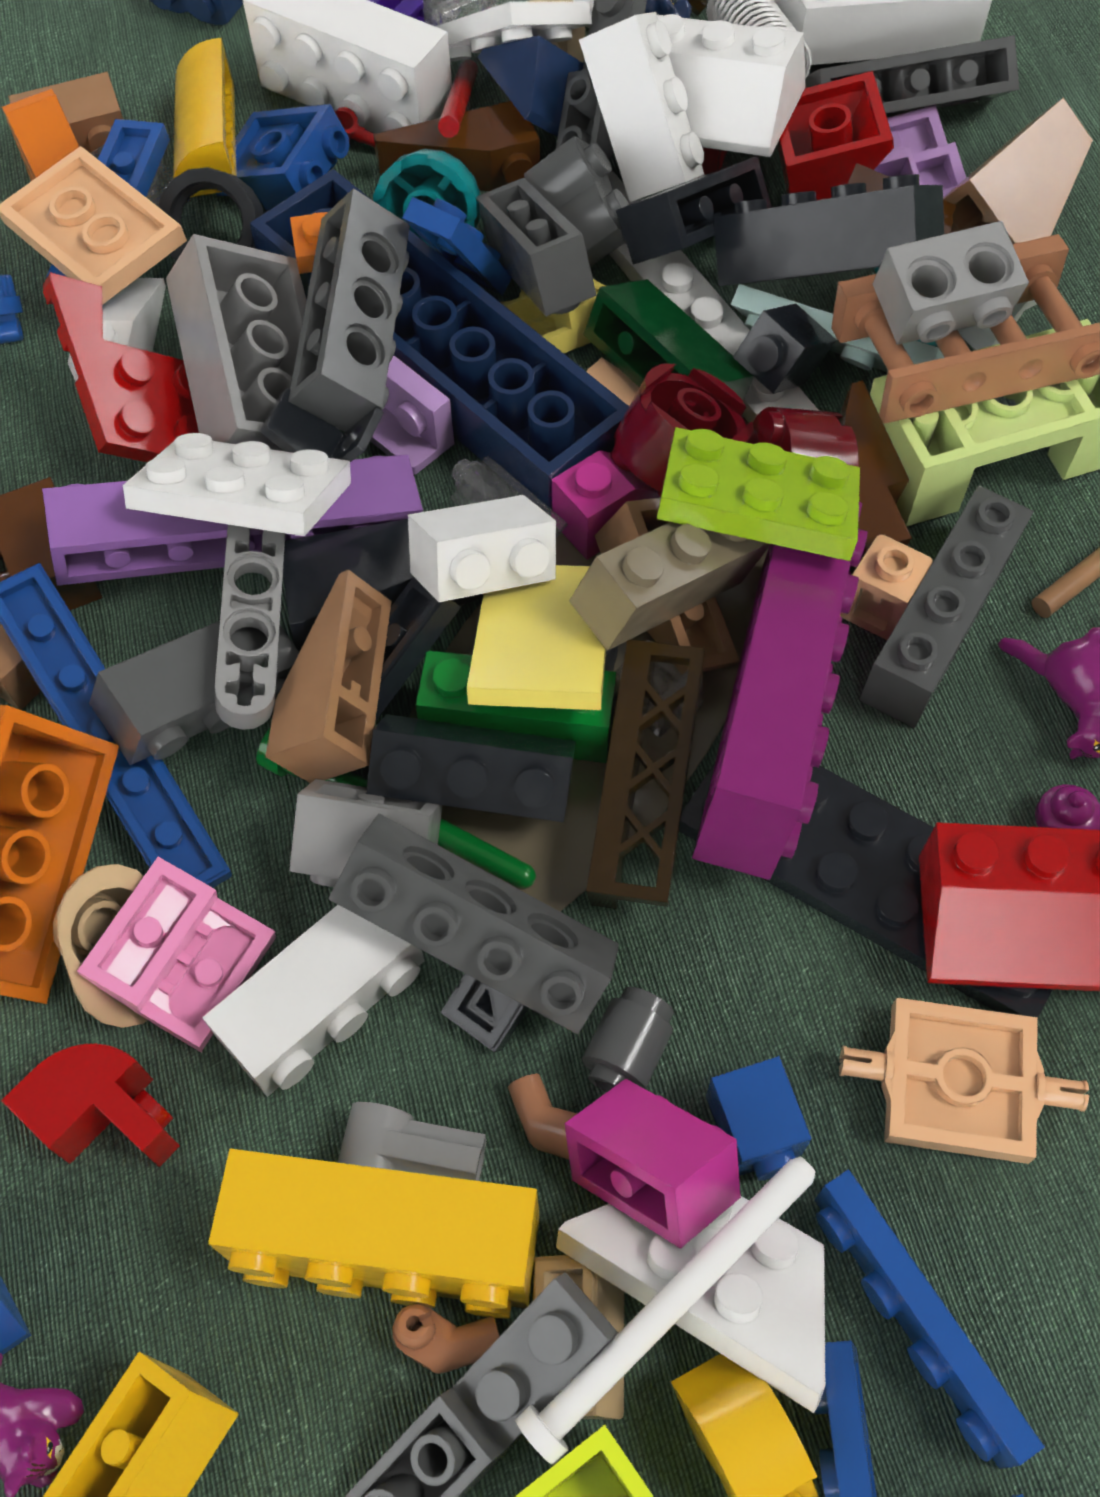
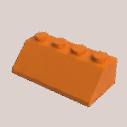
[0,705,120,1004]

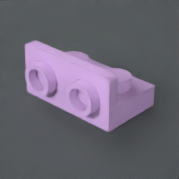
[370,356,455,475]

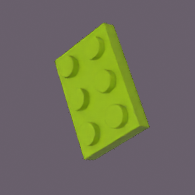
[657,427,860,561]

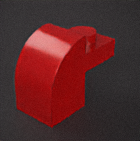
[1,1044,180,1167]

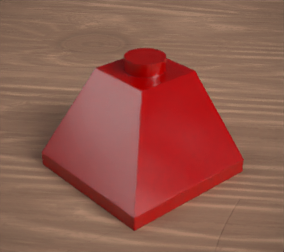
[777,71,894,200]

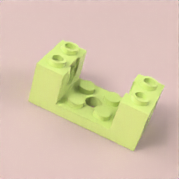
[870,319,1100,526]

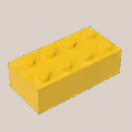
[208,1149,540,1319]

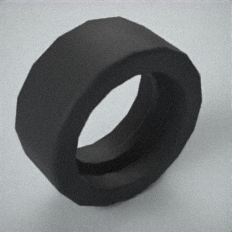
[158,167,263,261]

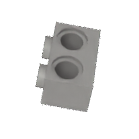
[872,221,1029,345]

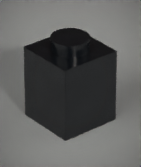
[733,303,836,394]

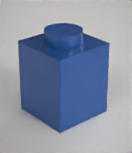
[706,1056,812,1181]

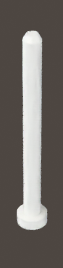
[515,1156,816,1466]

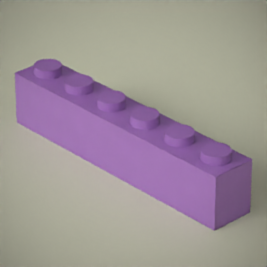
[42,454,423,586]

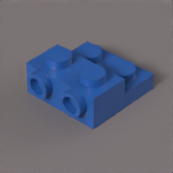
[216,104,350,210]

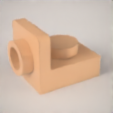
[840,534,933,640]

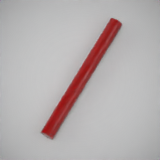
[438,59,478,138]

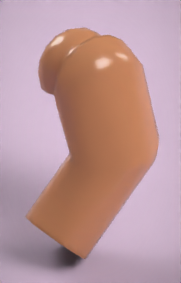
[508,1073,578,1160]
[392,1304,500,1374]

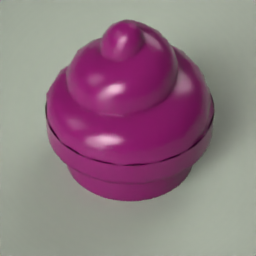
[1035,784,1100,830]

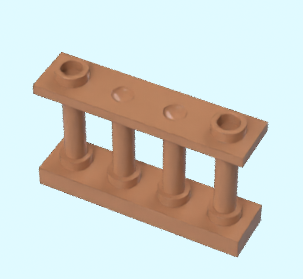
[831,234,1100,424]

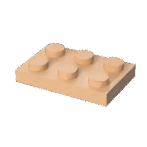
[0,146,187,304]

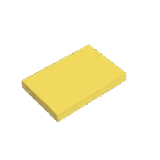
[467,565,606,710]

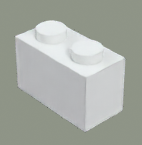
[408,495,556,602]

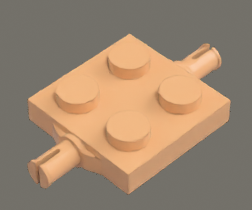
[839,998,1089,1164]

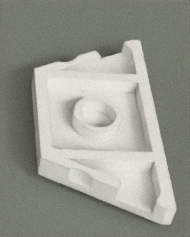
[556,1196,825,1413]

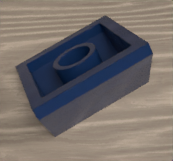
[478,35,584,137]

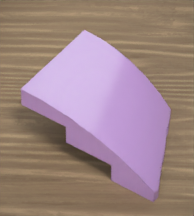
[874,105,966,198]

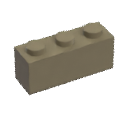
[569,522,771,651]

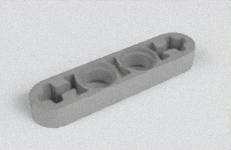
[215,525,285,730]

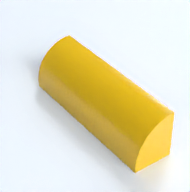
[173,38,236,197]

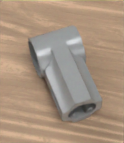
[337,1102,487,1181]

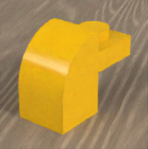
[671,1353,819,1497]

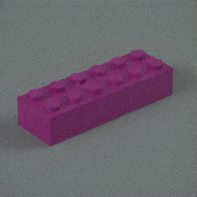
[692,502,868,880]

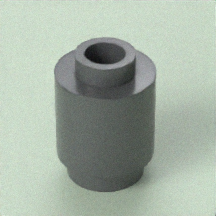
[581,987,674,1092]

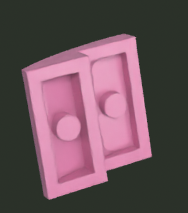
[77,857,276,1052]

